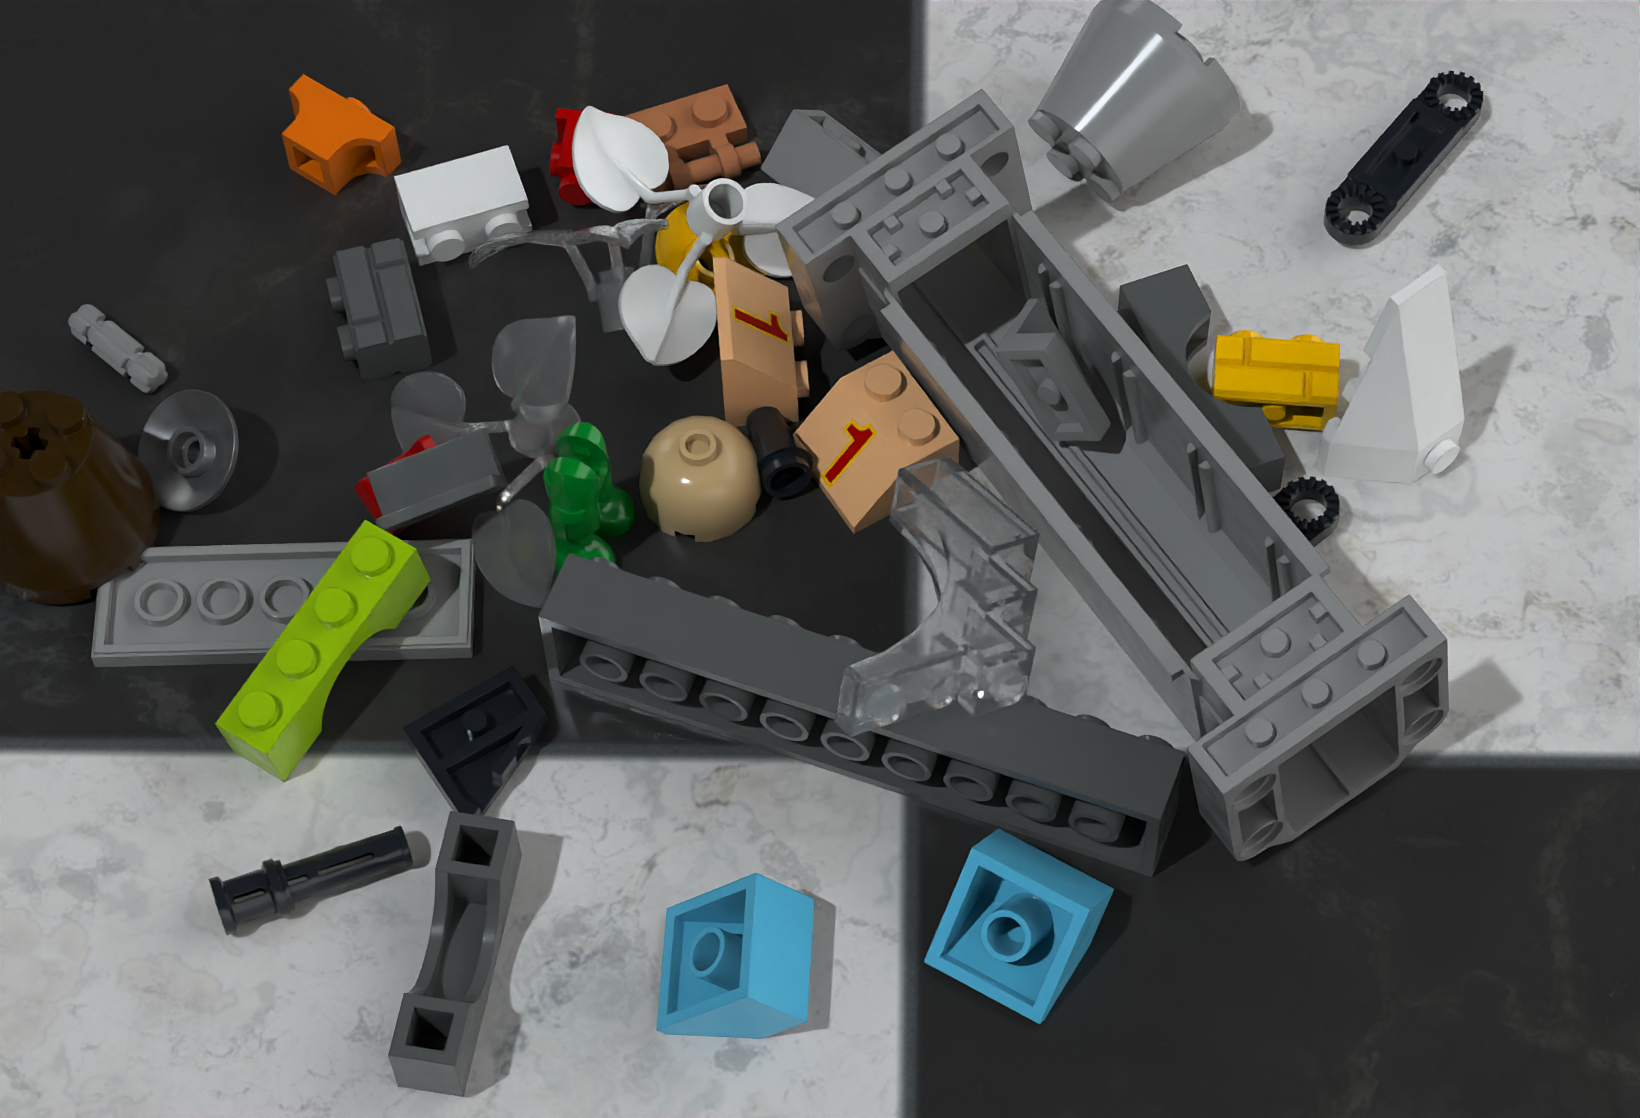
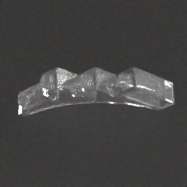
[834,456,1040,737]

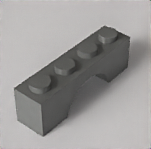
[1117,264,1286,493]
[388,811,522,1097]

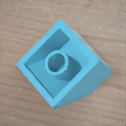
[924,828,1114,1024]
[656,873,815,1039]

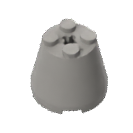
[1028,0,1240,203]

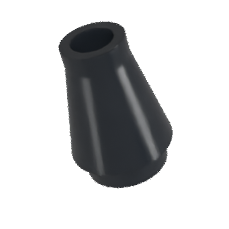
[745,406,813,498]

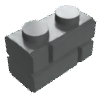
[326,238,433,382]

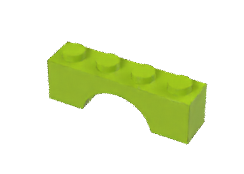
[215,520,431,782]

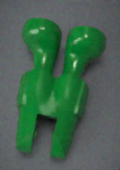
[544,422,636,575]

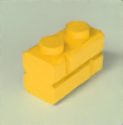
[1211,330,1340,431]

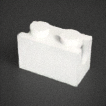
[394,145,533,266]

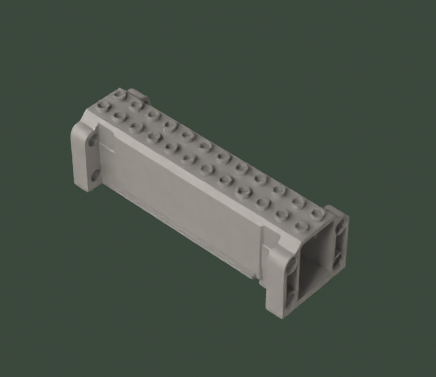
[775,89,1449,861]

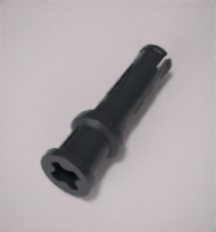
[208,825,413,935]

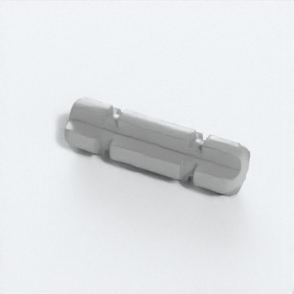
[68,304,168,393]

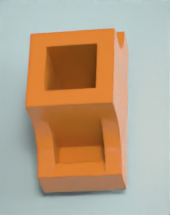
[282,74,402,195]

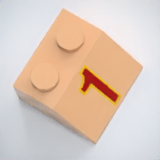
[713,257,809,427]
[794,350,959,534]

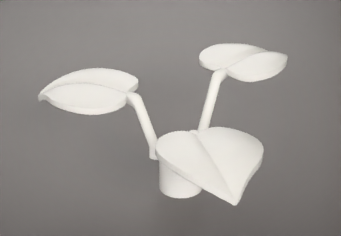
[572,106,815,366]

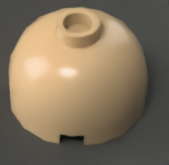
[639,416,762,542]

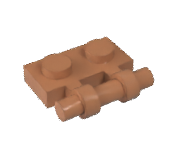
[623,84,761,192]

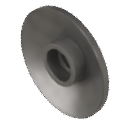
[138,389,239,512]

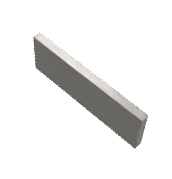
[91,539,476,667]

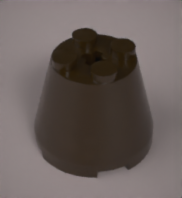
[0,390,160,604]

